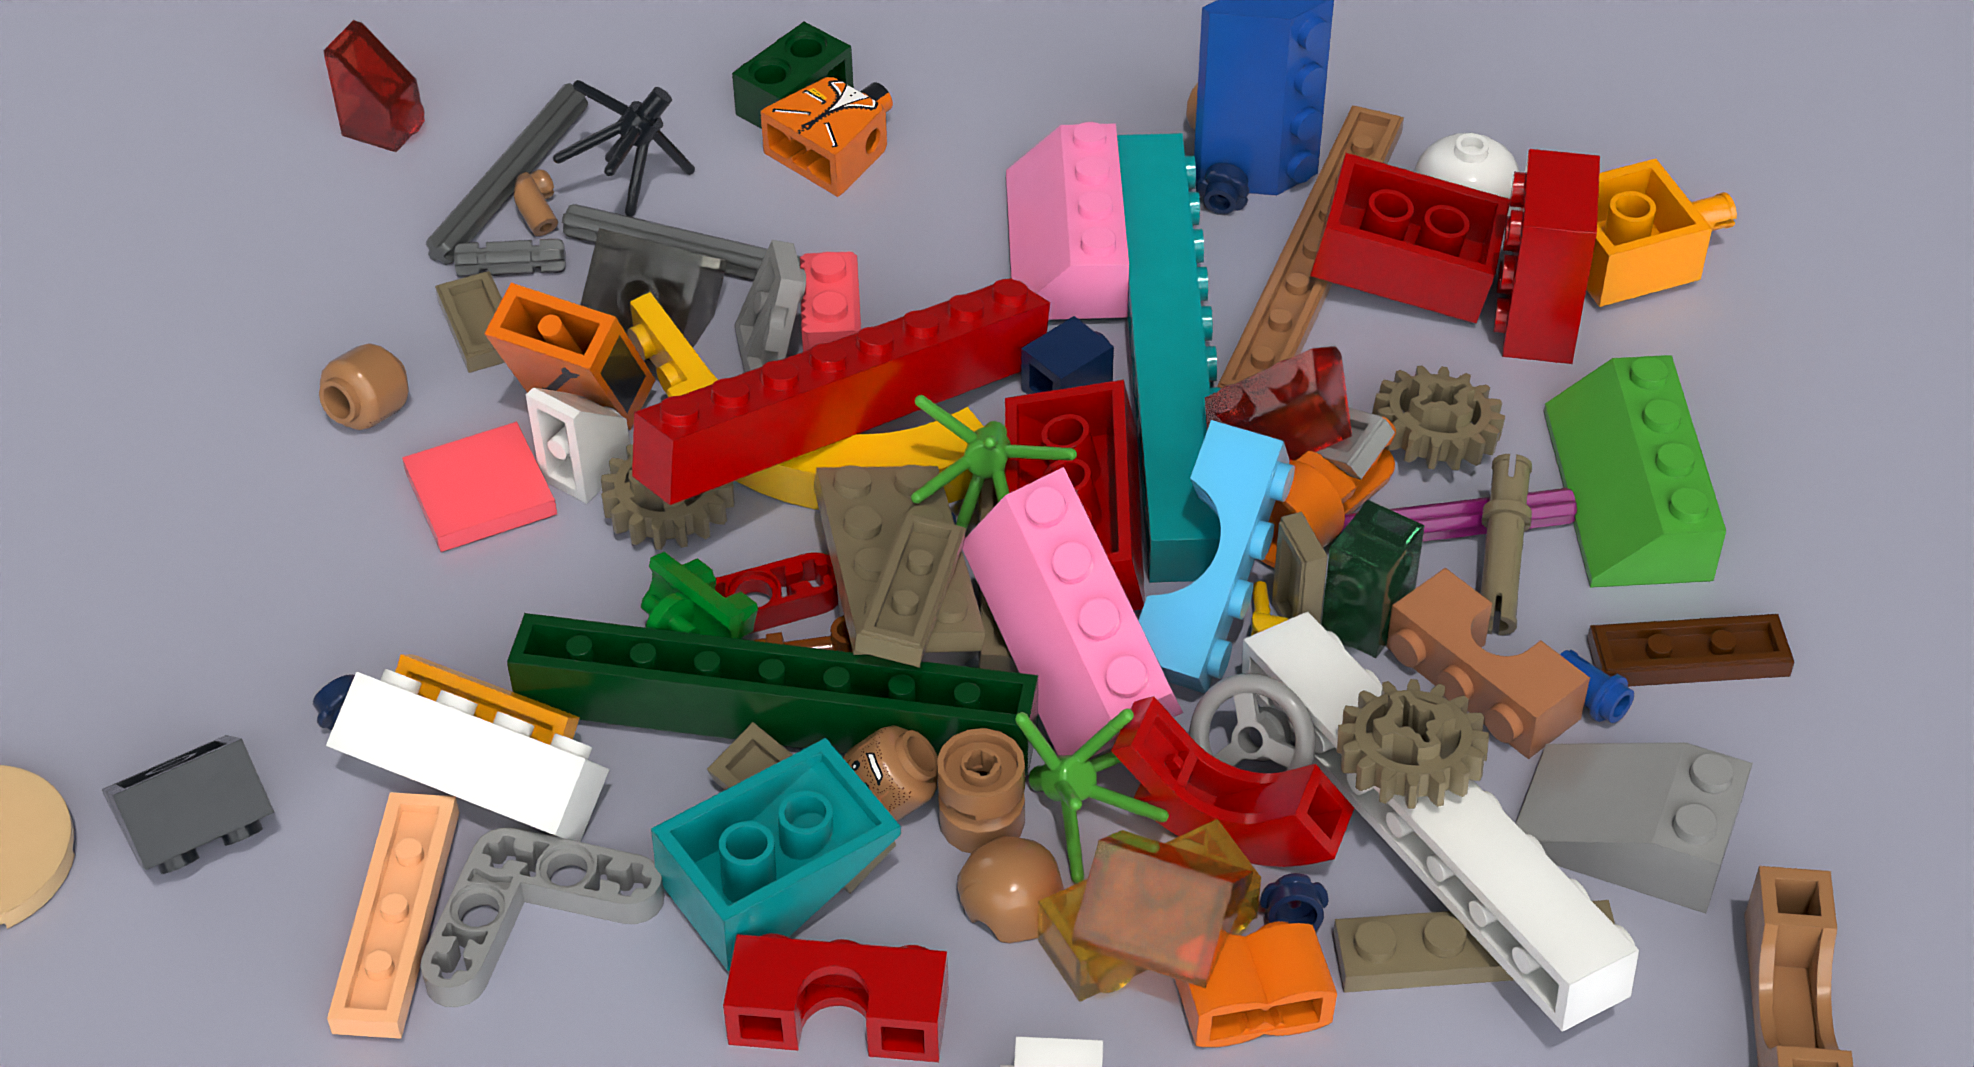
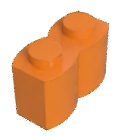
[1174,921,1337,1047]

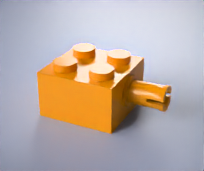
[1586,158,1737,307]

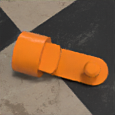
[1261,417,1396,568]

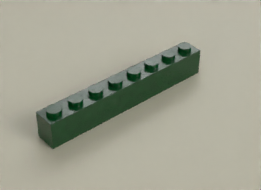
[507,613,1038,776]

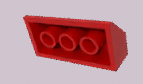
[1005,379,1145,611]

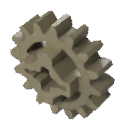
[1372,365,1505,471]
[601,444,735,550]
[1337,679,1489,809]

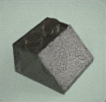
[580,228,728,361]

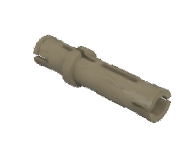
[1480,454,1532,635]

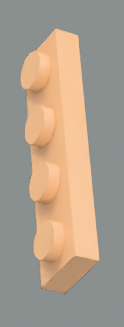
[327,792,460,1039]

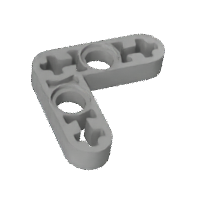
[420,828,665,1007]

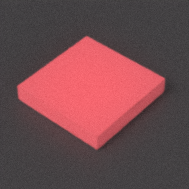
[402,421,557,552]

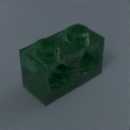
[1321,500,1425,658]

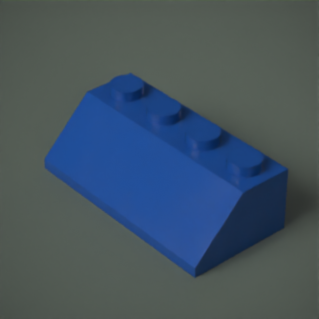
[1194,0,1334,196]

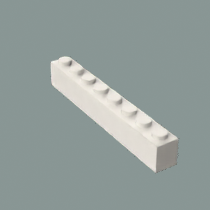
[1242,611,1639,1032]

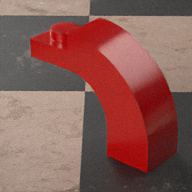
[1111,696,1354,867]

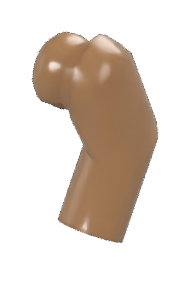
[514,169,558,236]

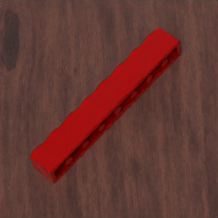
[632,278,1051,505]

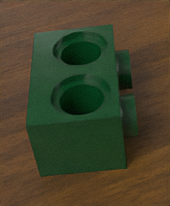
[732,21,854,129]

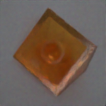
[1072,830,1253,988]

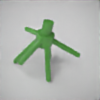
[911,395,1077,531]
[1015,708,1169,884]

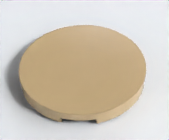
[0,765,75,929]

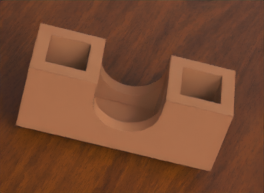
[1386,568,1590,760]

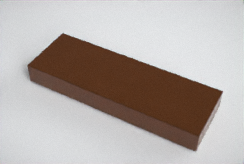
[1587,614,1795,687]

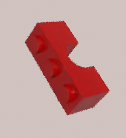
[723,933,949,1063]

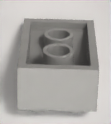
[1516,743,1753,914]

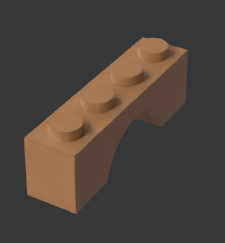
[1744,866,1853,1067]

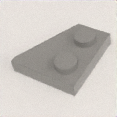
[734,240,806,372]

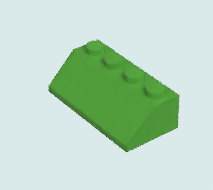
[1544,355,1726,588]

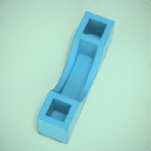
[1139,420,1295,694]

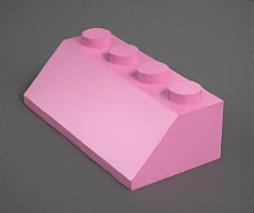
[1006,122,1129,320]
[962,467,1183,757]

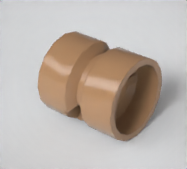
[937,728,1025,853]

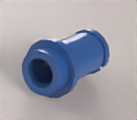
[1560,649,1634,723]

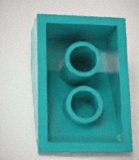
[651,738,901,971]

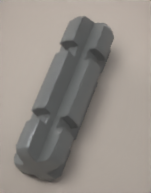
[454,238,566,277]

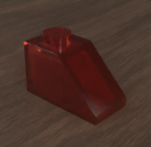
[323,20,425,152]

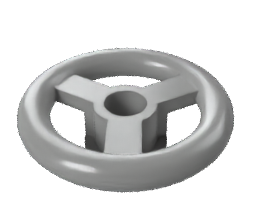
[1189,673,1316,771]

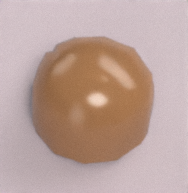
[957,836,1067,943]

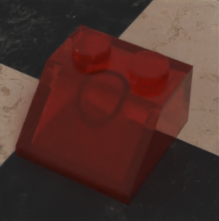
[1205,346,1352,461]

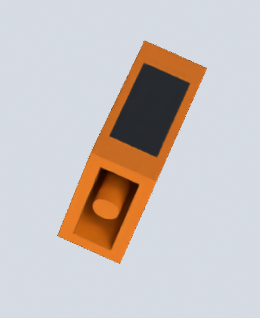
[484,283,656,430]

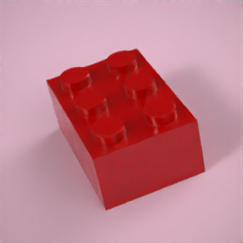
[1493,149,1600,364]
[1310,153,1510,323]

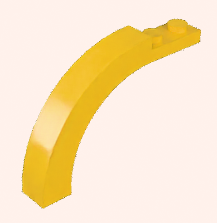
[628,292,984,510]

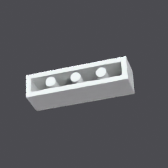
[326,669,610,842]

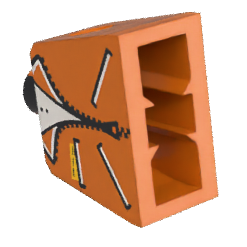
[760,77,893,197]

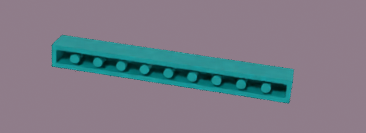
[1117,133,1222,583]

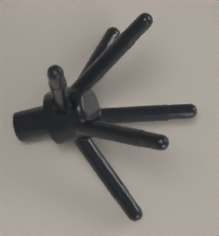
[553,80,695,217]

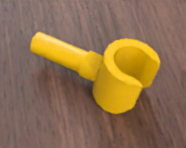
[1251,581,1289,636]

